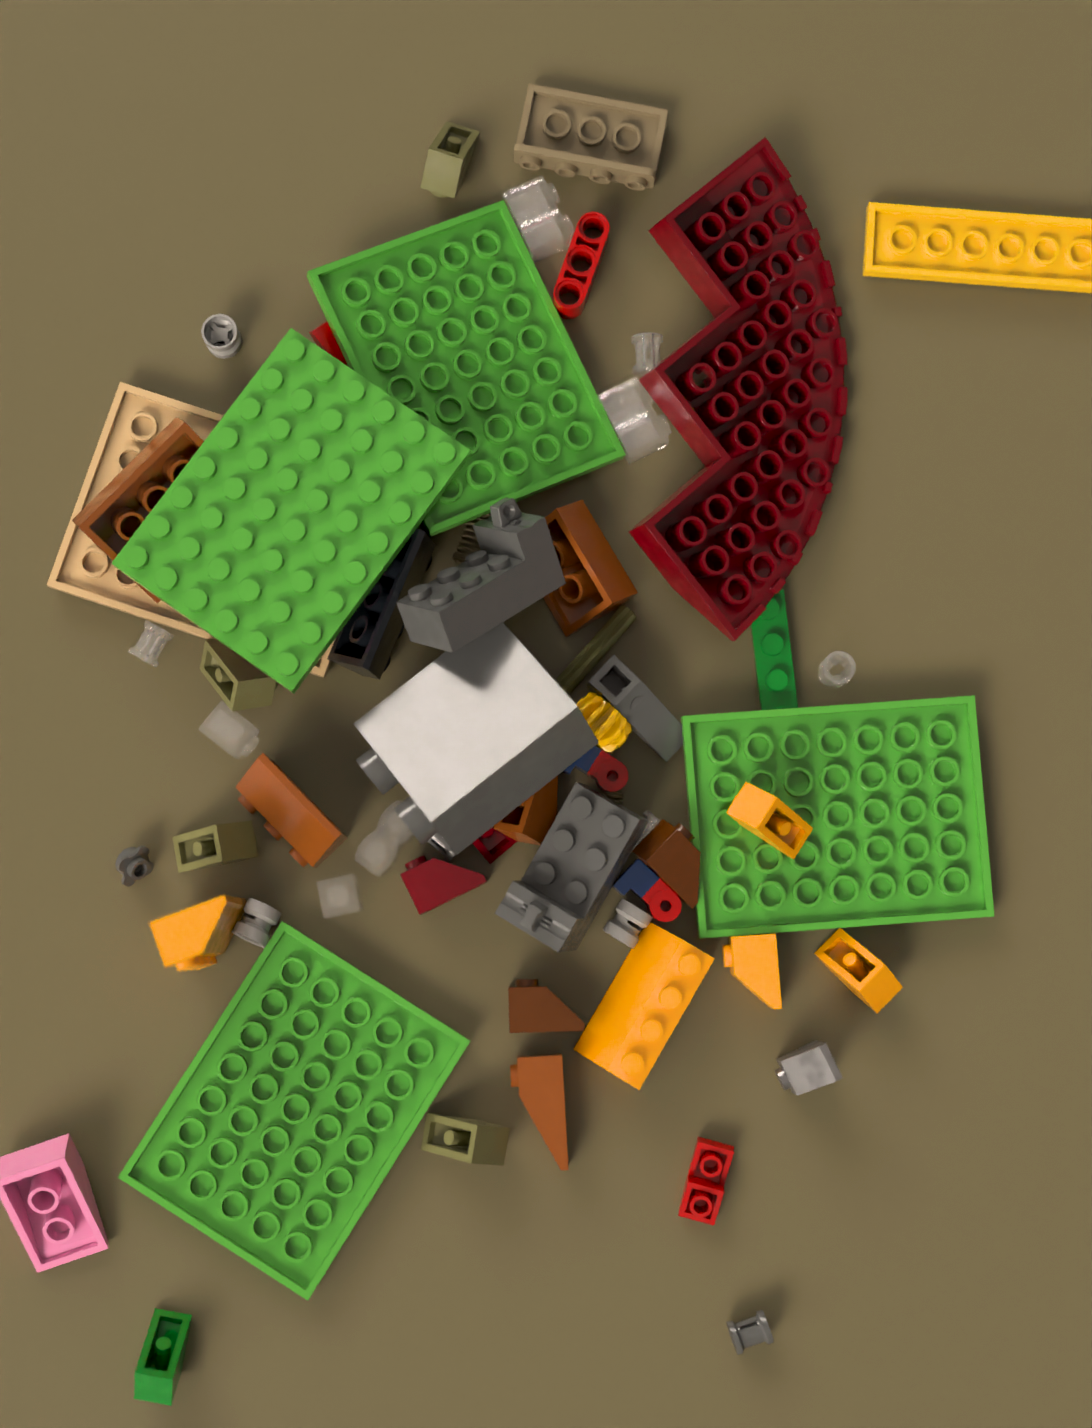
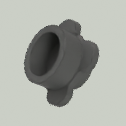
[115,846,154,887]

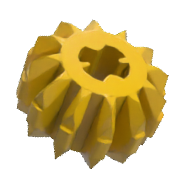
[576,692,632,754]

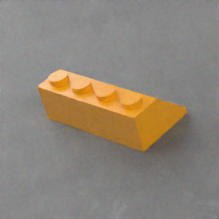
[149,895,246,972]
[573,922,715,1090]

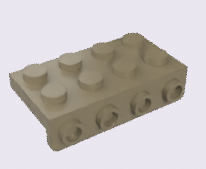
[513,83,668,191]

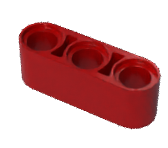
[553,211,610,320]

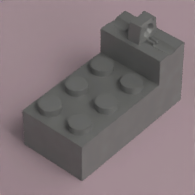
[396,497,566,653]
[495,783,649,952]

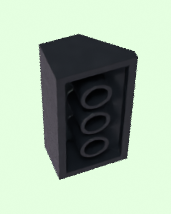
[327,529,436,680]

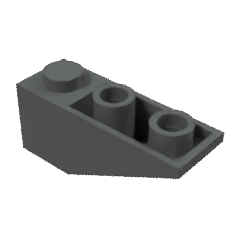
[587,655,683,762]

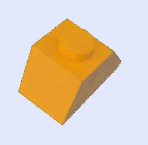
[726,782,814,859]
[814,928,903,1013]
[722,934,782,1009]

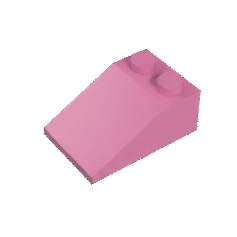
[0,1133,109,1273]

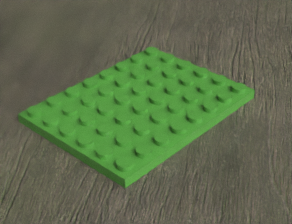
[306,200,626,537]
[111,328,472,694]
[681,695,995,939]
[118,921,471,1301]

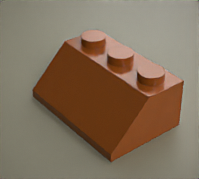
[543,500,638,637]
[235,753,348,868]

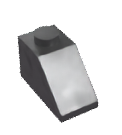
[775,1040,843,1095]

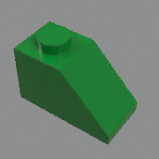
[134,1308,192,1406]

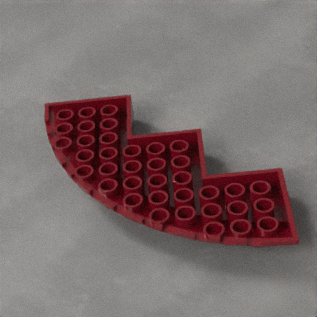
[628,137,848,642]

